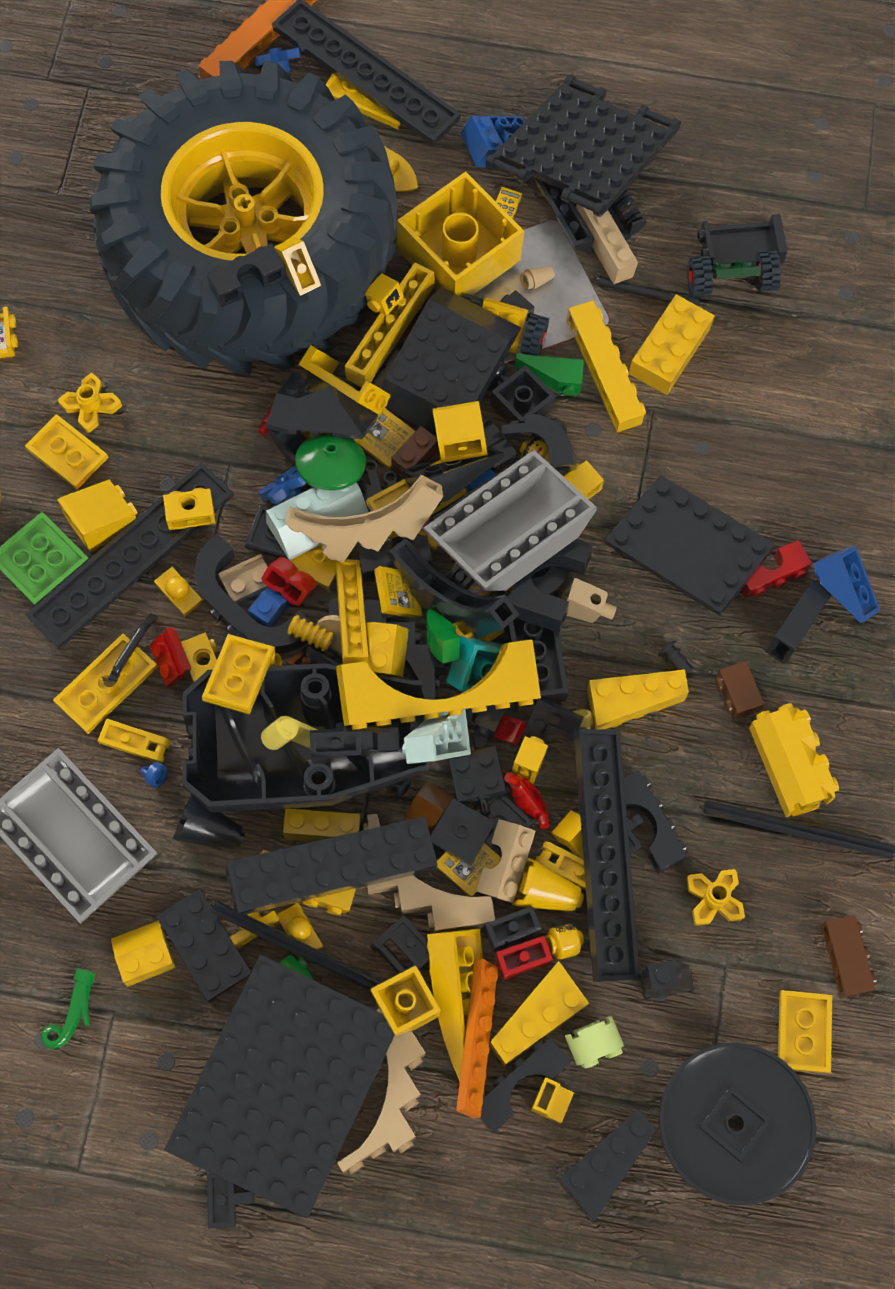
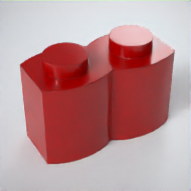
[261,557,318,606]

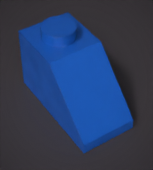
[248,588,291,627]

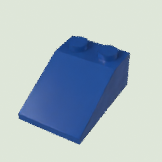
[814,545,881,623]

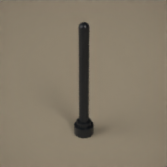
[596,276,700,306]

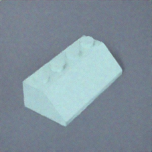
[266,483,369,560]

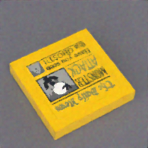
[353,408,416,469]
[374,566,422,619]
[436,843,501,897]

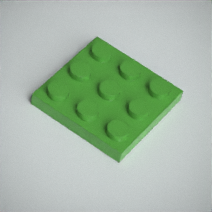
[0,512,89,606]

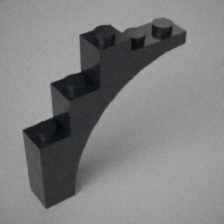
[386,538,519,639]
[329,600,449,700]

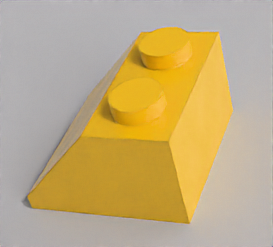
[111,920,176,987]
[370,965,441,1036]

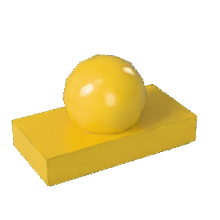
[154,567,203,617]
[277,903,323,959]
[230,911,280,949]

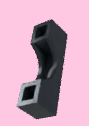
[624,770,687,874]
[479,1038,571,1134]

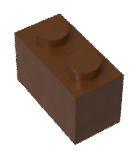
[391,426,438,479]
[715,661,764,720]

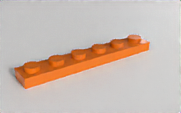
[456,959,498,1118]

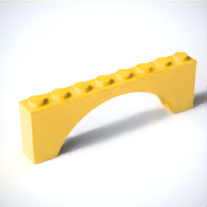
[336,640,541,730]

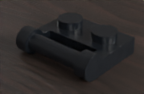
[370,915,430,974]

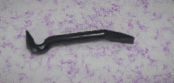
[102,613,158,687]

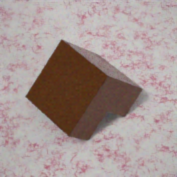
[405,782,454,833]

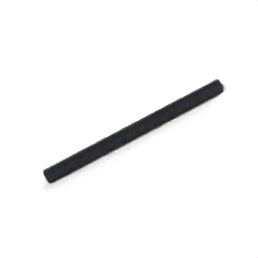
[703,800,895,859]
[210,900,383,991]

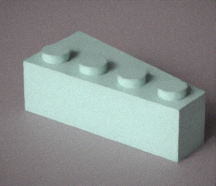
[403,709,471,764]

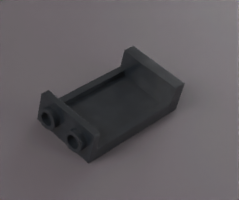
[697,214,788,267]

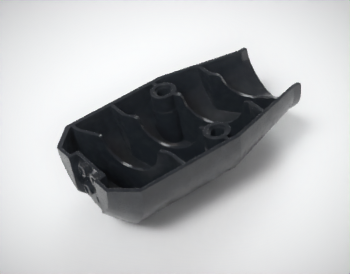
[182,663,428,813]

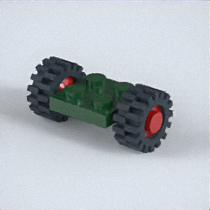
[687,250,781,297]

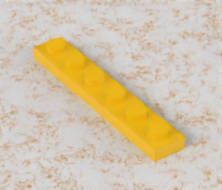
[336,559,369,664]

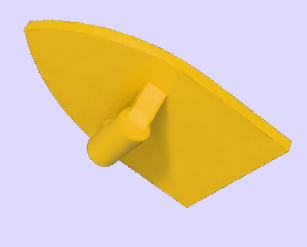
[384,146,418,192]

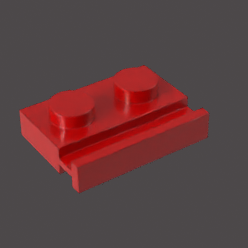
[150,627,191,687]

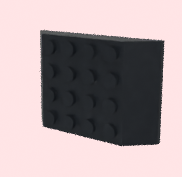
[381,287,521,437]

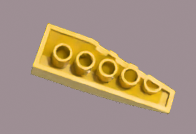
[427,929,483,1081]

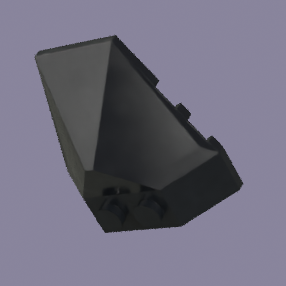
[266,373,378,439]

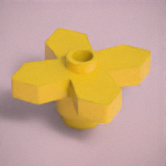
[58,373,122,433]
[686,869,745,926]

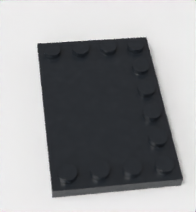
[605,475,775,616]

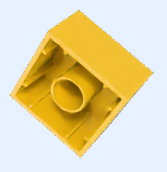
[397,171,524,298]

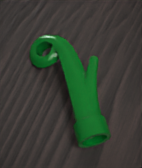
[41,968,96,1049]

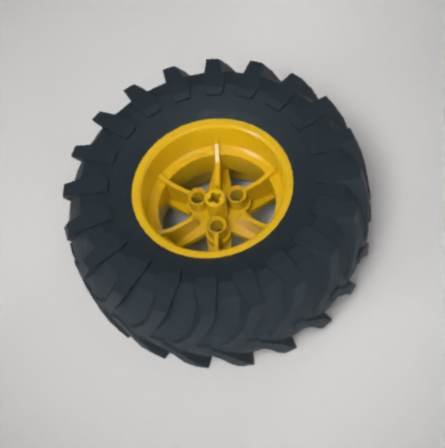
[89,60,397,375]

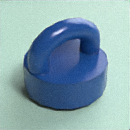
[140,762,168,788]

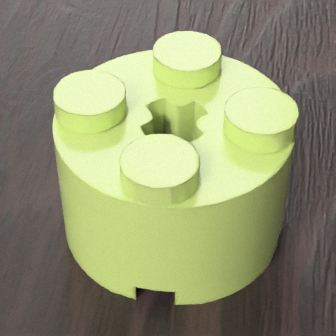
[565,1016,624,1069]

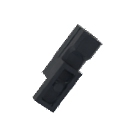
[310,720,400,757]

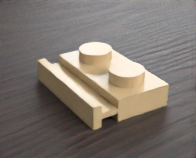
[218,554,269,603]

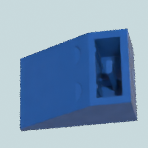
[460,116,525,167]

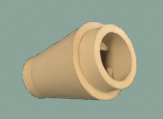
[520,266,554,291]

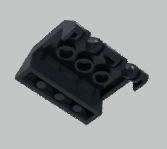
[534,178,647,254]

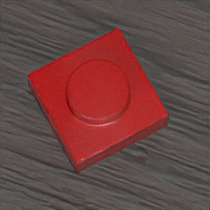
[494,716,527,746]

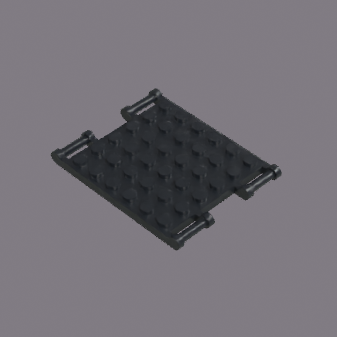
[485,74,681,217]

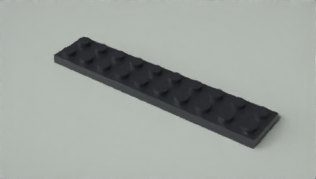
[272,0,461,146]
[26,462,234,649]
[574,728,640,982]

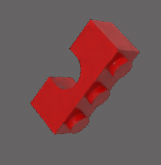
[741,540,812,598]

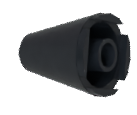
[173,795,245,850]

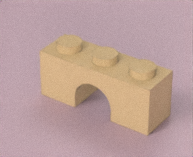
[476,819,536,903]

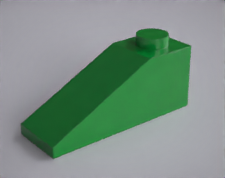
[515,354,584,396]

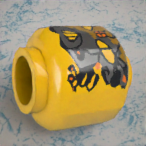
[545,924,584,959]

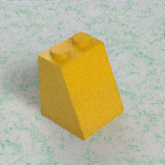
[57,480,138,553]
[366,622,409,677]

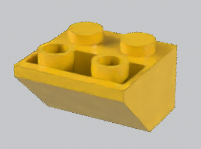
[433,401,487,463]

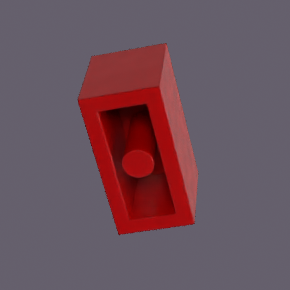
[495,936,553,981]

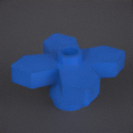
[254,47,300,74]
[258,466,306,504]

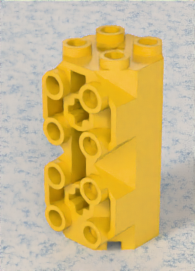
[749,703,839,817]

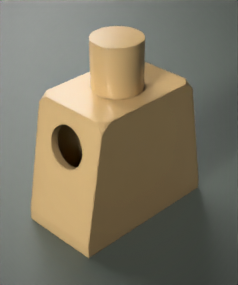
[561,578,617,623]

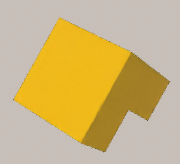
[551,810,584,860]
[531,1077,574,1124]

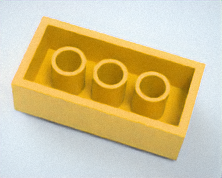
[629,295,715,395]

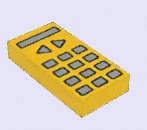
[496,187,522,219]

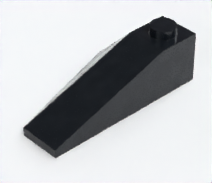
[401,448,504,507]

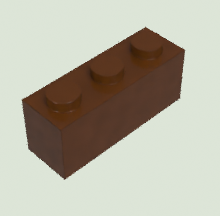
[821,915,877,999]

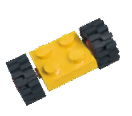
[463,293,549,356]

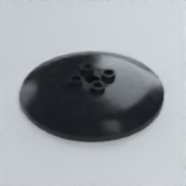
[659,1043,816,1205]

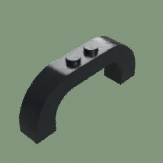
[195,533,315,654]

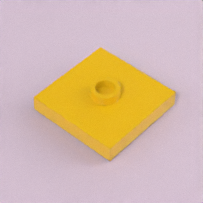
[290,544,349,590]

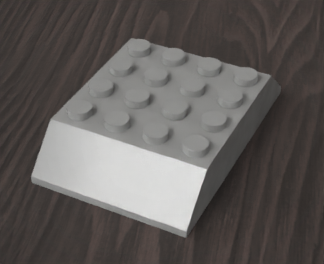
[424,450,597,591]
[0,748,158,924]

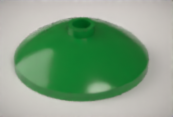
[295,433,366,491]

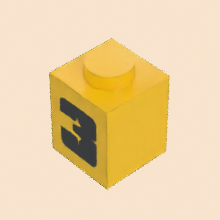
[365,273,404,316]

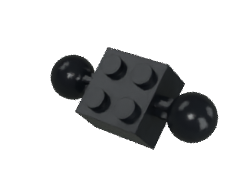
[490,361,568,435]

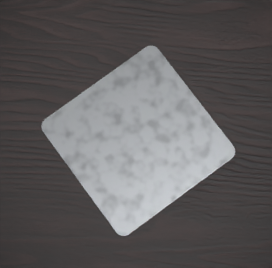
[473,220,609,363]

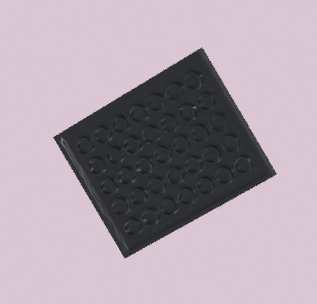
[164,954,401,1219]

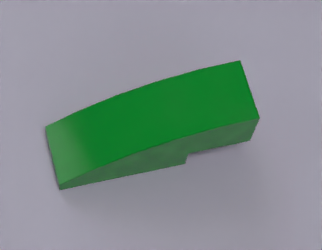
[427,609,460,664]

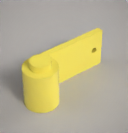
[261,716,317,750]

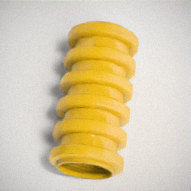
[287,615,334,652]

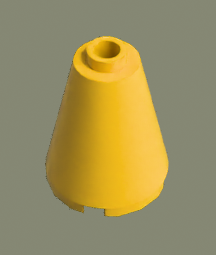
[512,858,584,911]

